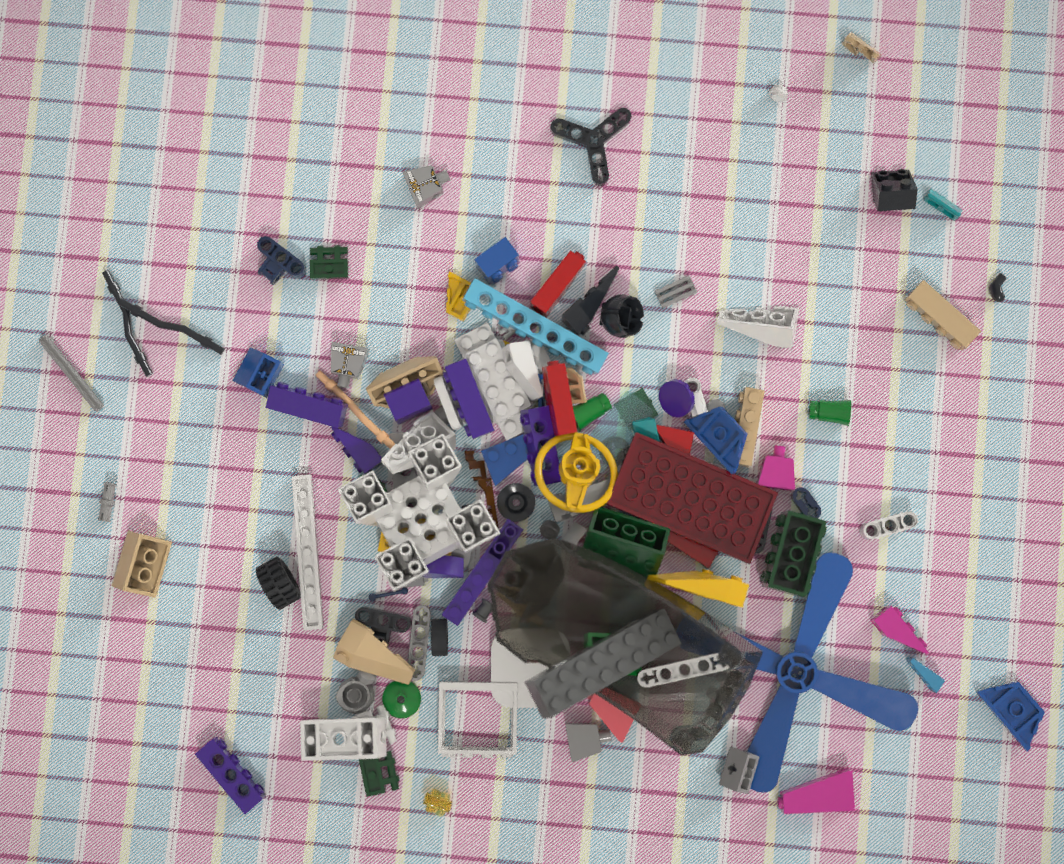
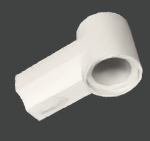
[685,378,708,417]

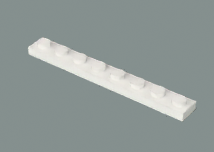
[292,475,324,631]

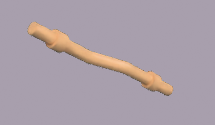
[315,370,395,449]

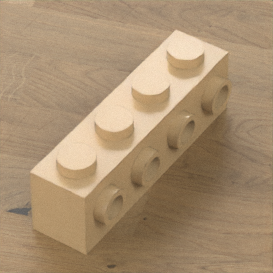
[904,280,981,351]
[735,387,765,468]

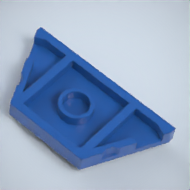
[684,407,748,474]
[976,681,1045,752]

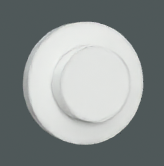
[769,85,788,102]

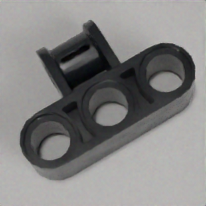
[355,607,412,648]

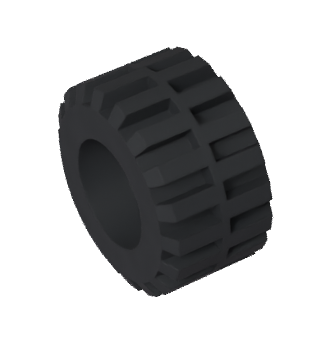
[256,556,301,610]

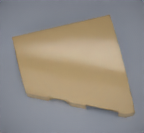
[842,32,881,63]

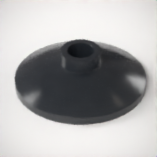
[497,483,535,522]

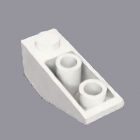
[501,341,543,401]

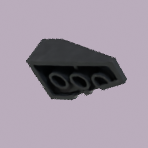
[562,266,619,336]

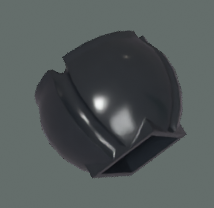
[599,294,644,338]

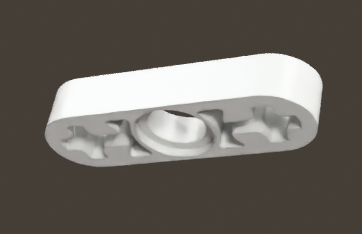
[434,375,464,430]

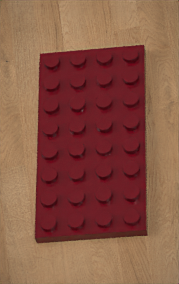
[606,432,778,564]

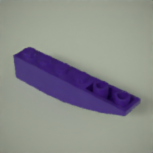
[442,519,524,626]

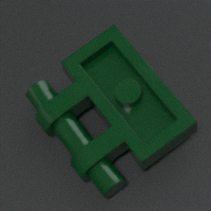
[310,245,349,280]
[358,750,400,797]

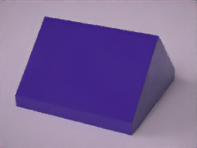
[383,378,433,425]

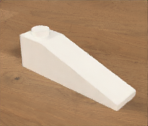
[717,306,799,348]
[381,411,456,474]

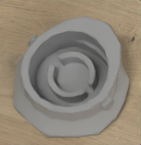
[336,677,374,714]

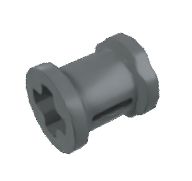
[472,598,497,623]

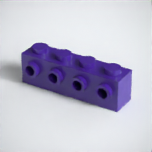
[443,359,495,440]
[265,382,348,428]

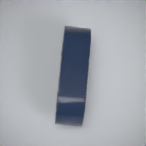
[791,487,821,518]

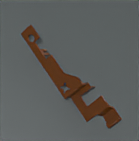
[464,450,499,529]

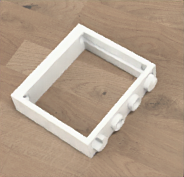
[438,681,517,758]

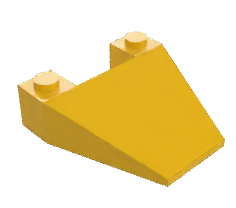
[647,569,749,608]

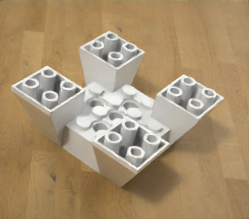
[338,434,500,592]

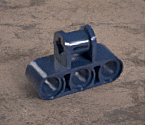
[257,236,307,285]

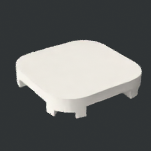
[491,629,569,708]

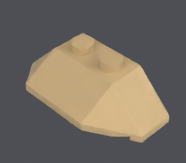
[366,356,443,409]

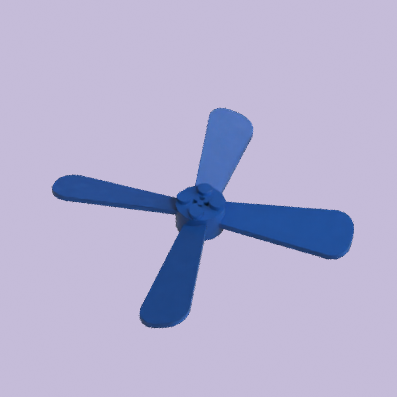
[677,552,919,793]

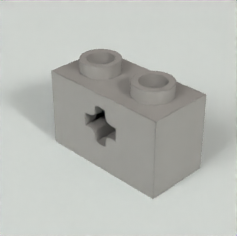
[719,747,760,794]

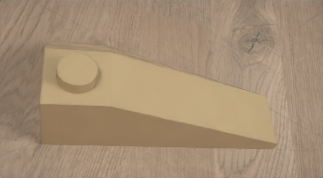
[333,619,415,685]

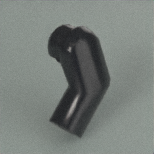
[989,273,1007,302]

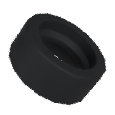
[431,619,448,656]

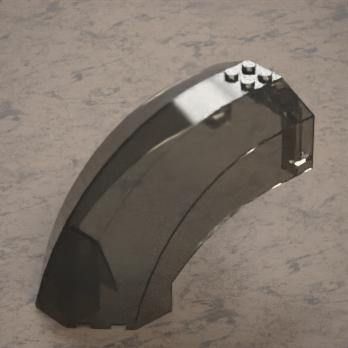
[487,538,763,755]

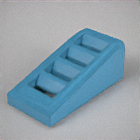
[906,657,945,693]

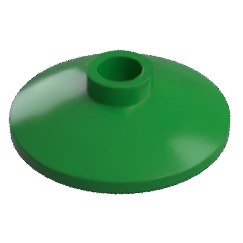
[382,681,421,719]

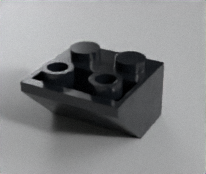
[871,169,918,211]

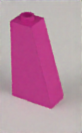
[777,768,855,814]

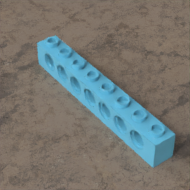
[462,278,609,375]

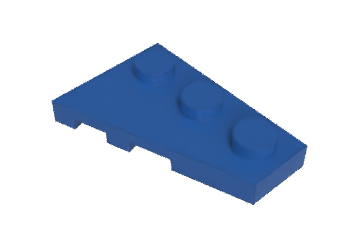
[481,434,541,487]

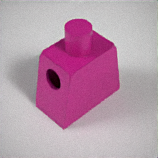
[756,445,795,491]

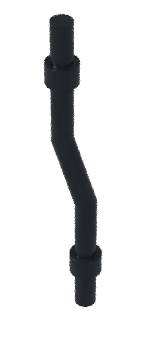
[102,270,153,377]
[118,298,225,355]

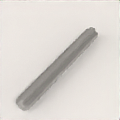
[39,335,104,412]

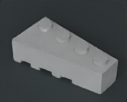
[548,475,610,523]

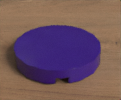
[659,379,695,418]

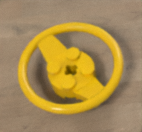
[534,432,618,513]

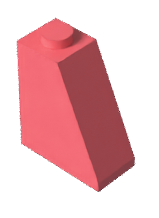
[587,688,640,743]

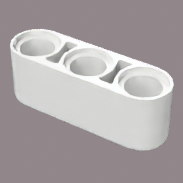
[860,511,918,540]

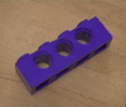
[520,405,561,486]
[195,737,266,815]

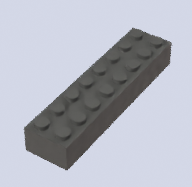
[525,608,681,719]

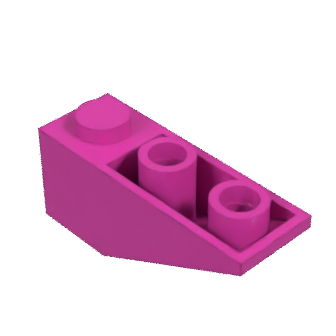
[870,606,929,654]

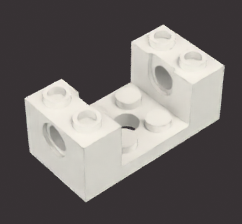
[300,716,387,761]

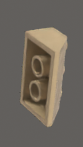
[111,530,172,598]

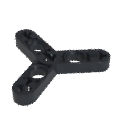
[550,108,632,186]

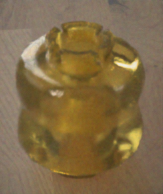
[423,789,453,817]

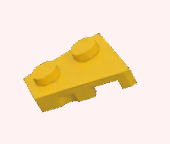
[446,271,471,322]

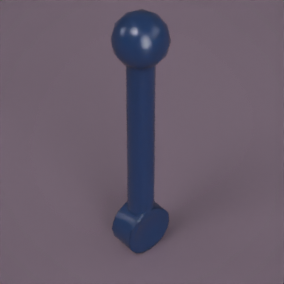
[368,587,408,601]

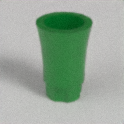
[573,393,612,432]
[809,400,851,426]

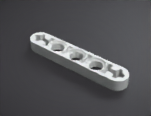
[637,652,733,687]

